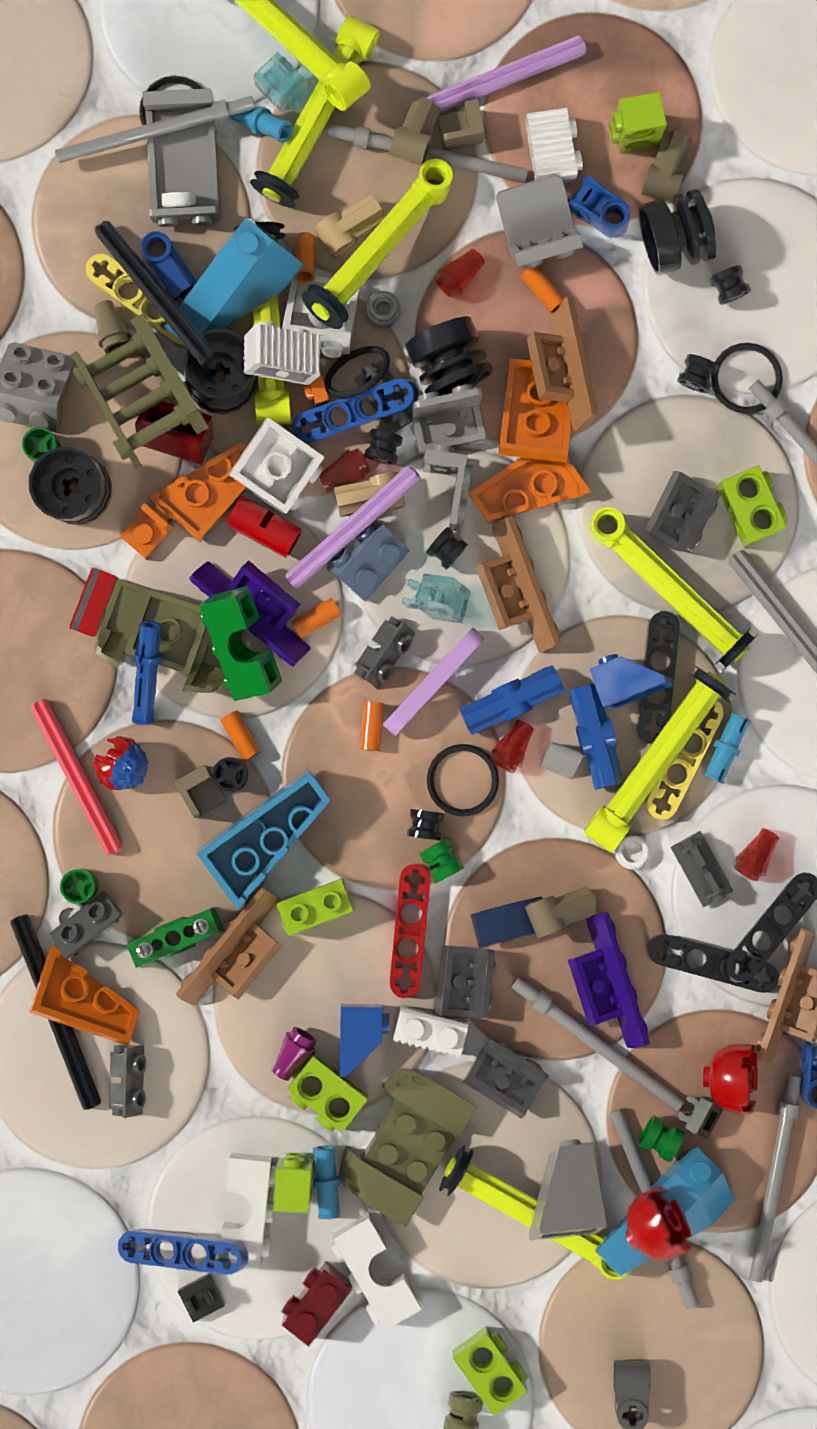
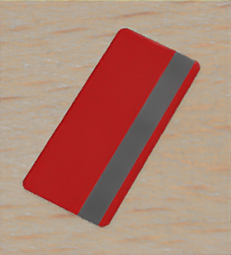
[69,568,117,637]

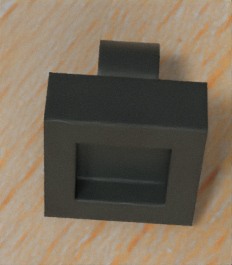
[677,1096,723,1139]
[177,1273,225,1323]

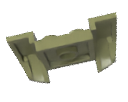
[95,578,243,693]
[339,1068,478,1227]

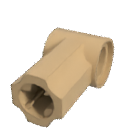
[314,194,386,258]
[334,472,406,517]

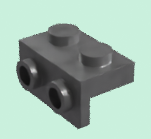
[644,471,721,553]
[435,945,496,1020]
[463,1039,549,1119]

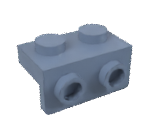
[327,520,410,602]

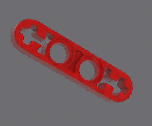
[389,864,430,998]

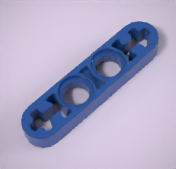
[291,378,419,443]
[118,1229,249,1275]

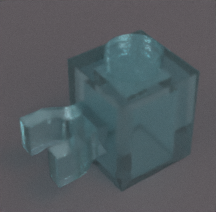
[253,52,308,114]
[401,573,471,623]

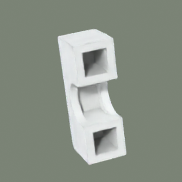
[219,1153,276,1267]
[331,1212,422,1331]

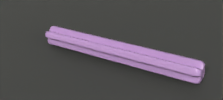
[428,36,586,113]
[286,466,421,588]

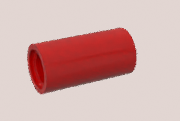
[226,496,303,559]

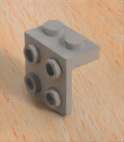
[496,175,584,268]
[0,343,74,432]
[410,384,486,455]
[423,445,473,531]

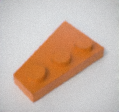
[147,442,248,543]
[468,457,591,523]
[29,945,140,1046]

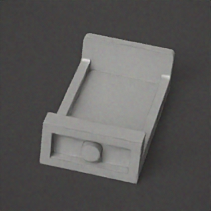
[142,88,220,227]

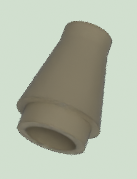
[94,300,131,354]

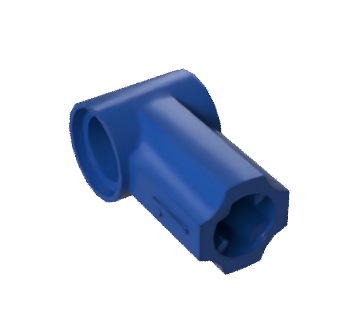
[141,231,198,301]

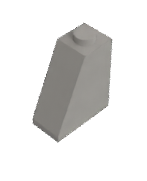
[529,1139,607,1241]

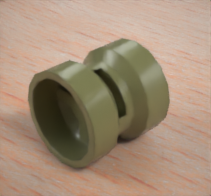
[443,1391,483,1429]

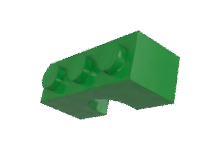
[199,586,283,701]

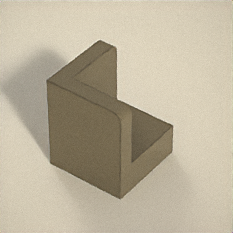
[438,99,485,150]
[174,765,226,818]

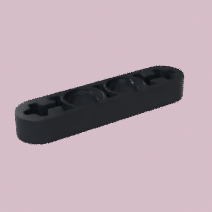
[636,611,680,744]
[723,872,817,984]
[647,934,779,993]

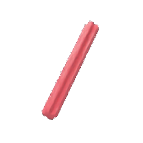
[31,699,123,855]

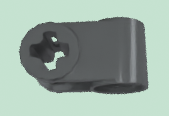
[614,1360,651,1429]

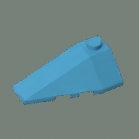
[165,218,304,338]
[595,1147,735,1276]

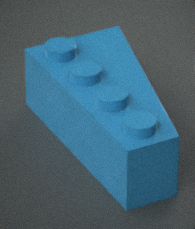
[197,769,330,910]

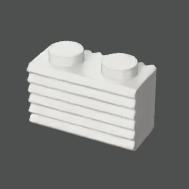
[525,107,583,184]
[243,322,320,385]
[393,1005,469,1058]

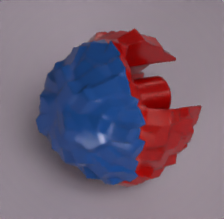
[92,736,148,791]

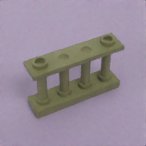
[71,314,209,469]

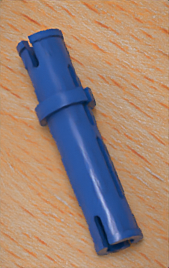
[132,621,162,725]

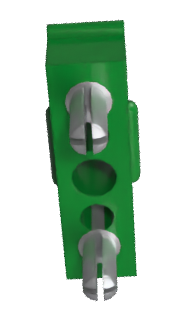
[126,907,224,968]

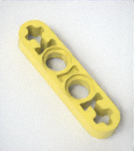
[86,254,187,348]
[645,700,724,820]

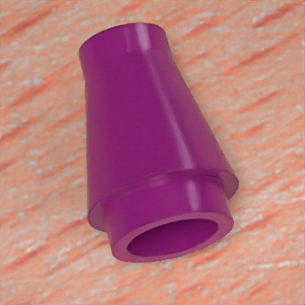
[272,1027,317,1081]

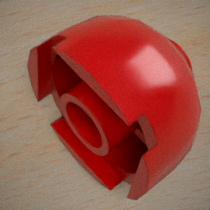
[703,1044,758,1114]
[625,1185,693,1261]

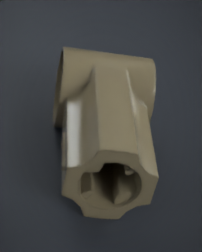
[389,97,441,166]
[641,131,692,204]
[525,886,597,939]

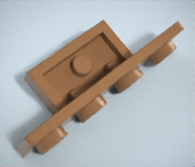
[527,297,598,432]
[475,516,560,652]
[176,887,282,1005]
[756,928,817,1063]

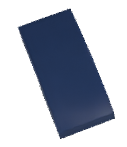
[470,896,542,948]

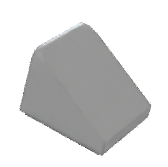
[541,742,583,778]

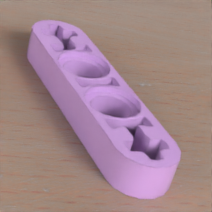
[383,627,486,736]

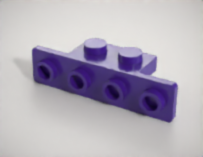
[189,560,311,667]
[568,912,650,1048]

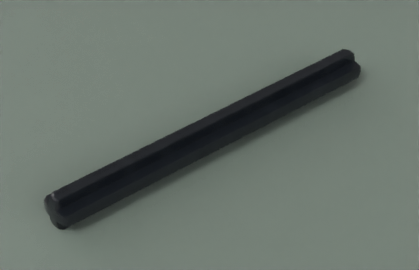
[95,220,216,365]
[10,914,101,1110]

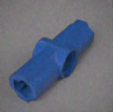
[459,665,565,735]
[569,683,624,790]

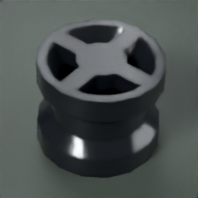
[709,265,751,305]
[677,354,719,393]
[364,429,403,465]
[426,527,468,570]
[213,757,249,792]
[407,809,444,841]

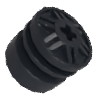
[638,189,716,275]
[405,316,493,396]
[183,328,256,414]
[29,447,112,525]

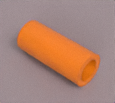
[295,232,316,283]
[520,266,565,313]
[291,597,342,639]
[360,702,384,751]
[220,710,262,762]

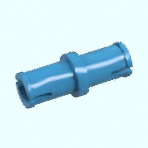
[230,106,293,143]
[703,713,751,784]
[313,1145,340,1219]

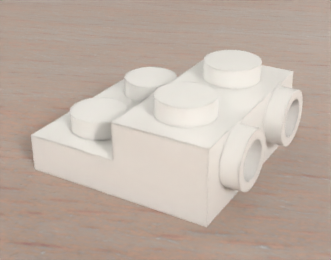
[282,276,360,358]
[228,418,324,514]

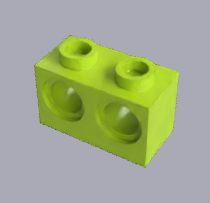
[609,92,667,153]
[717,465,788,548]
[276,878,354,936]
[287,1053,368,1132]
[273,1152,314,1213]
[452,1326,528,1417]

